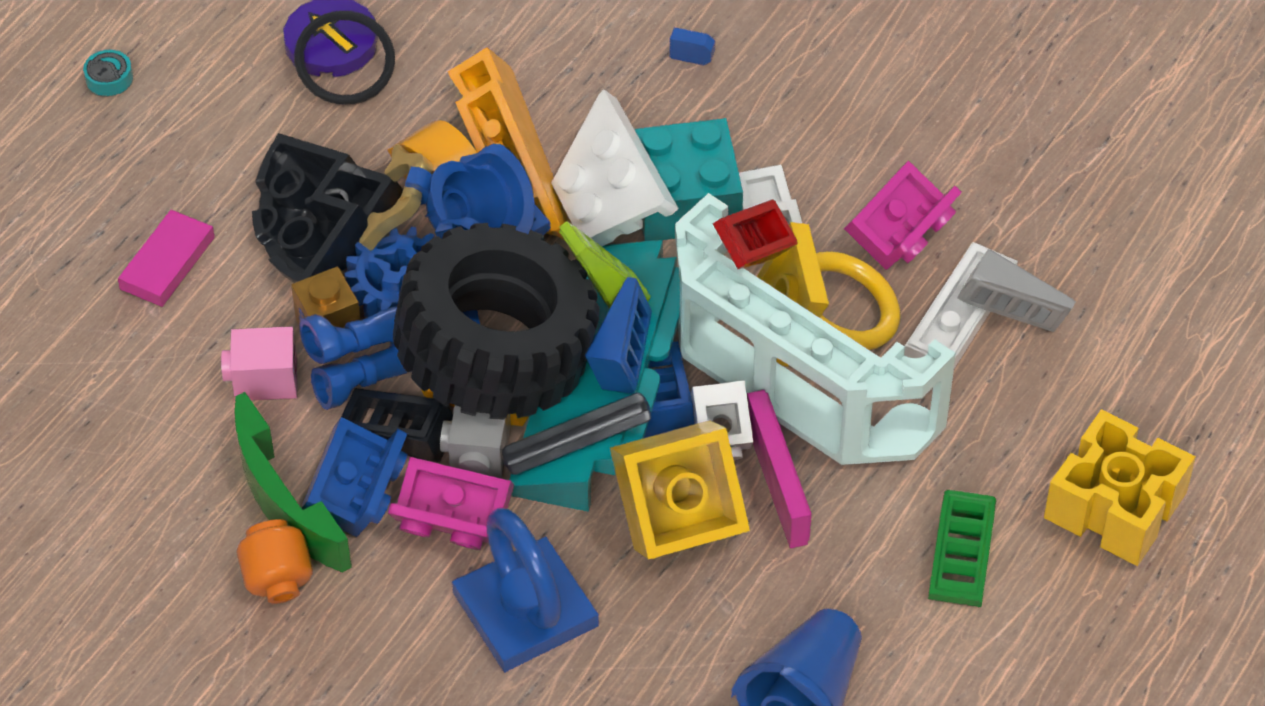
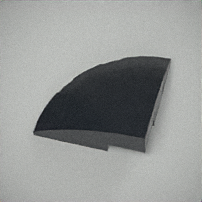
[252,133,403,283]

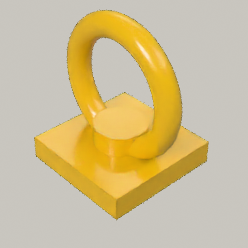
[757,222,901,367]

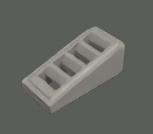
[957,249,1076,332]

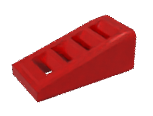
[712,199,798,269]

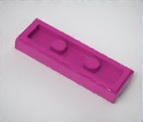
[747,390,812,549]

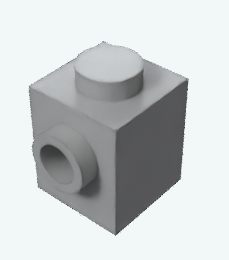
[440,405,511,478]

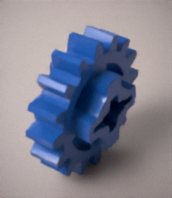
[344,226,435,318]

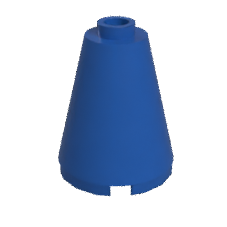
[731,609,862,706]

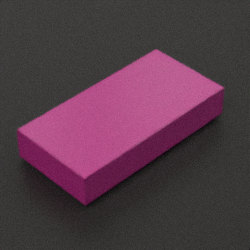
[117,209,215,307]

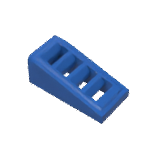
[585,277,652,394]
[644,341,695,438]

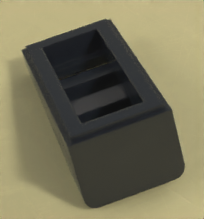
[341,388,453,462]

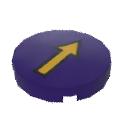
[283,0,378,77]

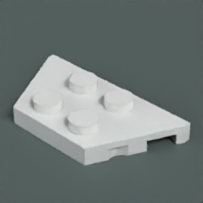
[551,90,679,246]

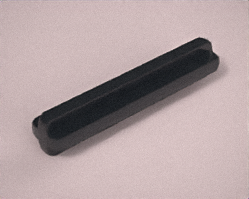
[502,392,652,475]

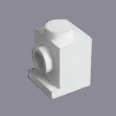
[690,380,753,461]

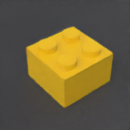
[610,420,750,560]

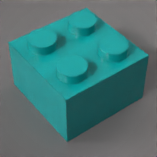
[634,118,743,241]

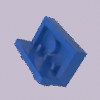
[301,417,407,537]

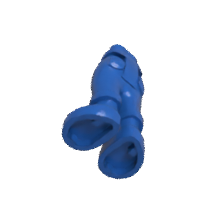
[300,306,480,410]

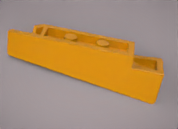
[448,47,572,240]

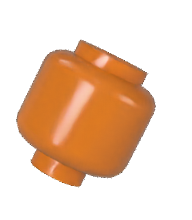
[237,519,313,604]

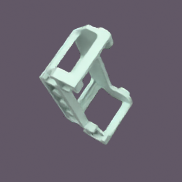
[675,193,956,465]

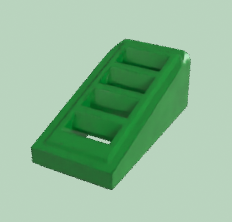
[928,490,997,607]

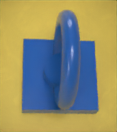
[452,508,599,673]

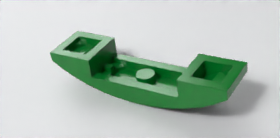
[234,392,352,573]

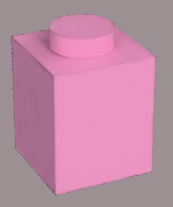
[221,327,297,400]

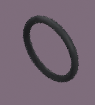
[294,11,395,105]

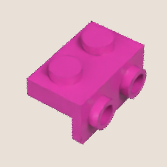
[844,160,962,270]
[388,457,514,550]

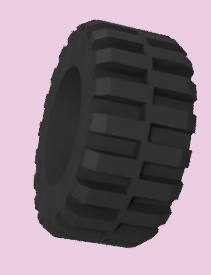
[393,223,600,420]

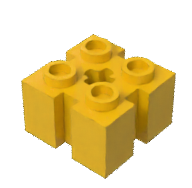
[1044,409,1196,567]

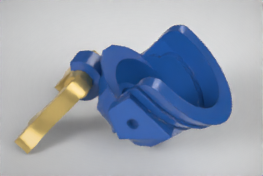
[359,144,535,251]

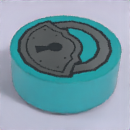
[83,49,133,96]

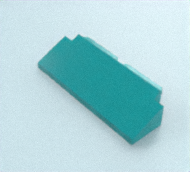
[509,239,680,512]

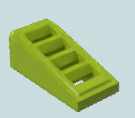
[559,221,651,309]

